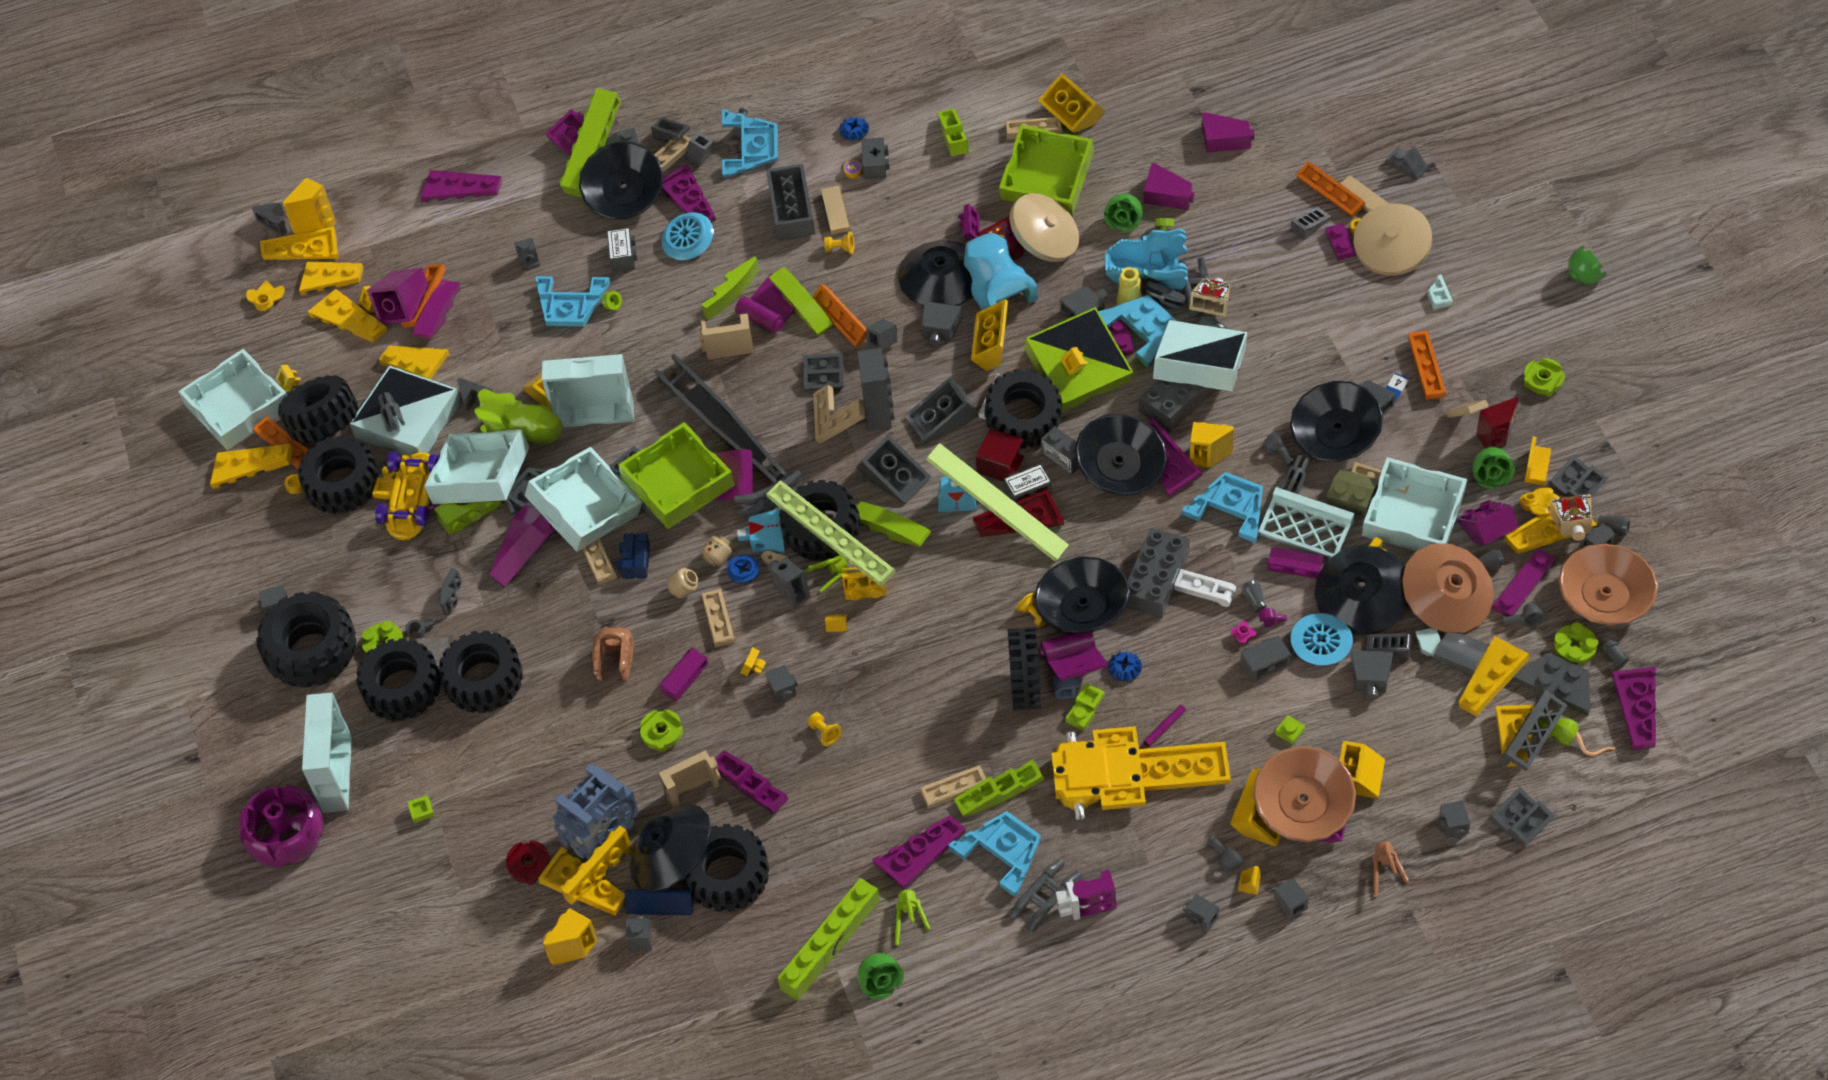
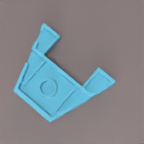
[722,109,778,178]
[535,276,610,327]
[1099,295,1176,368]
[1182,472,1263,543]
[948,811,1041,897]

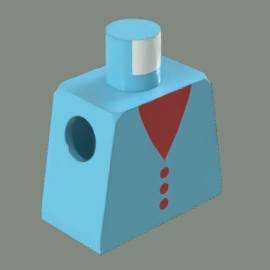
[937,476,977,512]
[737,509,785,553]

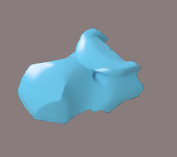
[1105,229,1188,290]
[964,233,1039,311]

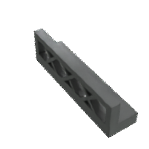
[1498,690,1567,771]

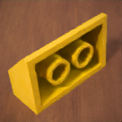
[1037,73,1106,133]
[282,178,336,234]
[971,299,1008,372]
[1230,768,1281,846]

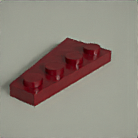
[972,489,1064,537]

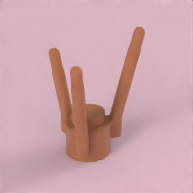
[1372,842,1409,898]

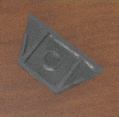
[504,467,548,517]
[1511,653,1590,716]

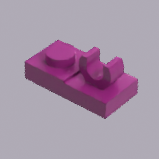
[958,204,980,241]

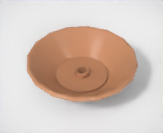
[1558,543,1658,625]
[1402,544,1494,633]
[1253,746,1356,842]

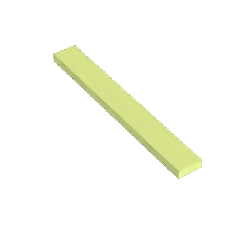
[926,443,1069,562]
[766,480,896,587]

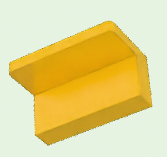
[1524,436,1551,486]

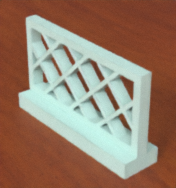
[1258,487,1354,559]

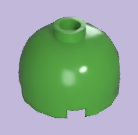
[1104,193,1143,233]
[1568,245,1606,285]
[1472,447,1515,489]
[857,953,904,999]

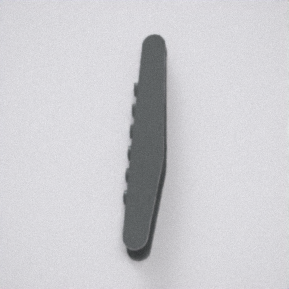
[654,353,789,485]

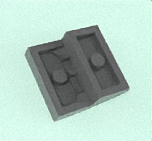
[803,353,844,390]
[1547,455,1608,497]
[1433,633,1489,675]
[1489,787,1555,846]

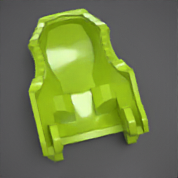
[474,389,563,445]

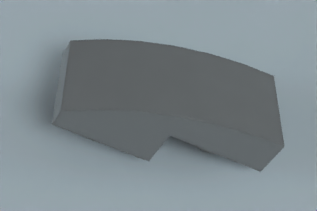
[440,568,462,616]

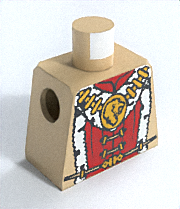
[1189,278,1230,317]
[1550,494,1592,541]

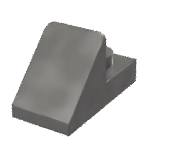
[1386,146,1428,180]
[252,203,287,237]
[457,378,493,412]

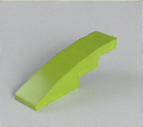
[702,256,759,320]
[769,266,833,336]
[857,502,931,547]
[954,759,1045,818]

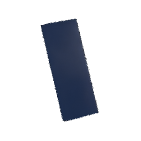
[625,889,694,915]

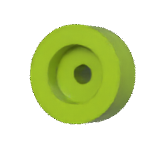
[1155,218,1174,231]
[602,291,622,310]

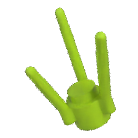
[803,555,848,593]
[895,890,930,946]

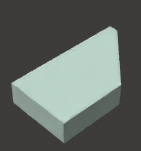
[1427,275,1453,310]
[1415,628,1445,664]

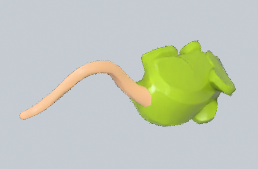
[1537,711,1615,756]

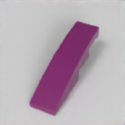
[412,280,460,339]
[715,750,789,814]

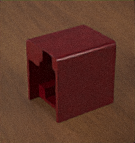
[976,428,1024,481]

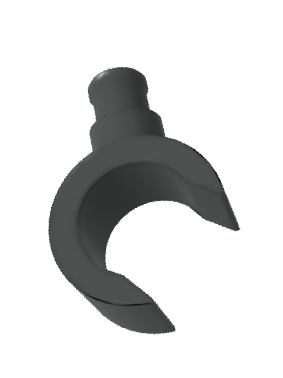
[405,619,435,639]

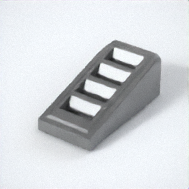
[651,117,690,140]
[1291,206,1331,240]
[1366,633,1411,659]

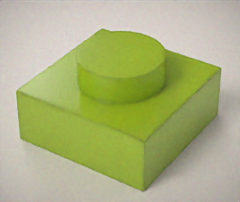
[1076,683,1105,711]
[1066,702,1095,731]
[1275,715,1306,745]
[407,795,435,824]

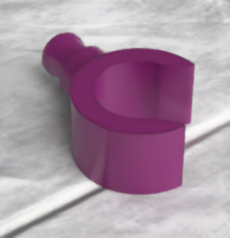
[1258,608,1287,628]

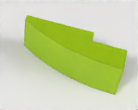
[937,108,969,157]

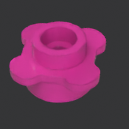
[1231,621,1256,644]

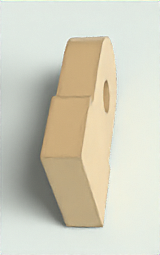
[761,551,789,565]

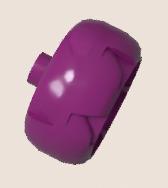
[238,784,324,867]

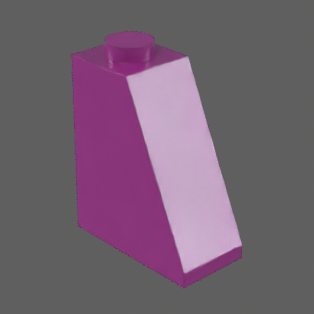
[1201,112,1255,153]
[1144,163,1195,210]

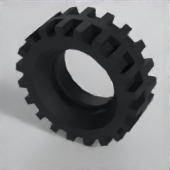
[1008,627,1041,710]

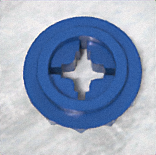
[840,116,869,140]
[727,554,760,584]
[1108,651,1142,681]

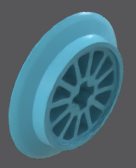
[661,213,713,260]
[1290,613,1353,665]

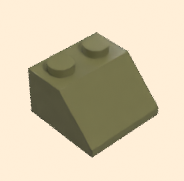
[1327,469,1379,517]

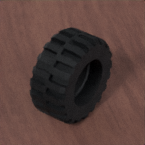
[984,369,1062,449]
[278,375,358,443]
[298,436,379,514]
[779,480,861,560]
[439,630,523,713]
[356,638,441,721]
[685,824,769,912]

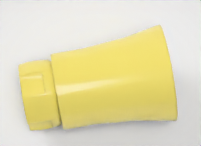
[1116,267,1143,305]

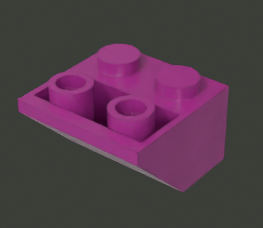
[1456,500,1519,545]

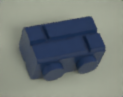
[618,533,650,579]

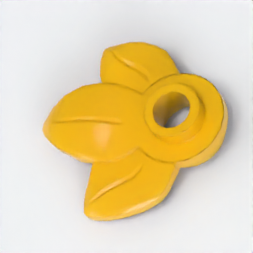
[246,281,285,311]
[1520,488,1560,516]

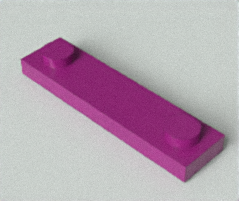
[1493,548,1556,617]

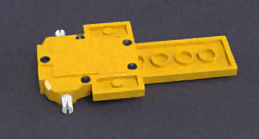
[1051,726,1231,820]

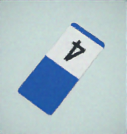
[1386,373,1409,403]

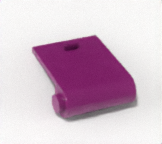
[735,273,795,333]
[711,449,753,504]
[1038,632,1109,682]

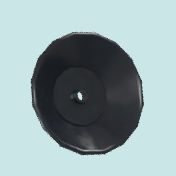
[579,142,664,219]
[897,240,973,306]
[1290,381,1383,462]
[1075,414,1167,496]
[1314,545,1408,635]
[1034,556,1130,634]
[630,804,711,892]

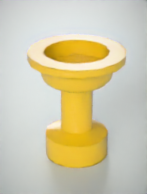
[824,232,854,254]
[1016,593,1046,628]
[807,712,842,746]

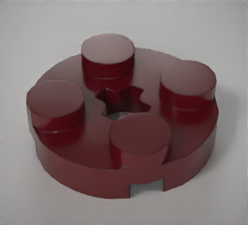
[506,840,551,885]

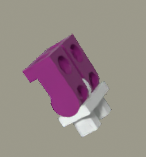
[1056,870,1117,920]

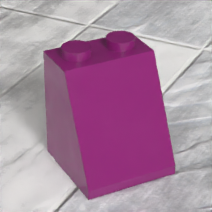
[367,268,428,324]

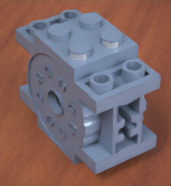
[552,763,639,860]

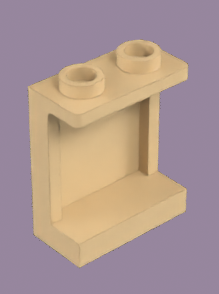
[698,314,754,360]
[659,750,721,807]

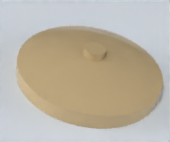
[1009,193,1079,262]
[1354,203,1432,276]

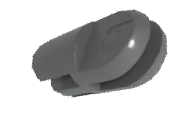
[1144,280,1186,309]
[378,392,405,432]
[1279,455,1309,495]

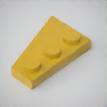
[299,262,364,295]
[379,345,449,380]
[1495,705,1534,767]

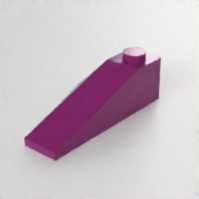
[489,505,556,588]

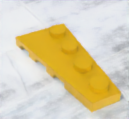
[260,226,339,260]
[307,289,387,343]
[210,444,293,489]
[1504,509,1598,554]
[1458,636,1530,717]
[561,826,633,905]
[539,847,625,916]

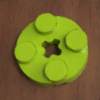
[1523,358,1565,397]
[362,621,404,656]
[1554,622,1598,665]
[640,709,684,752]

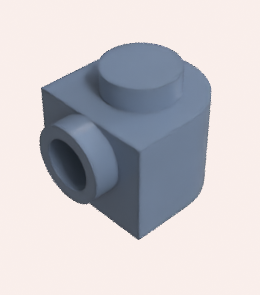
[1053,676,1080,699]

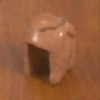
[592,626,634,682]

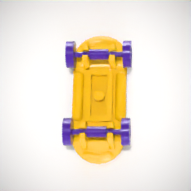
[375,452,440,541]

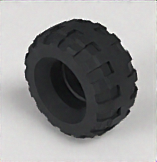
[256,591,357,688]

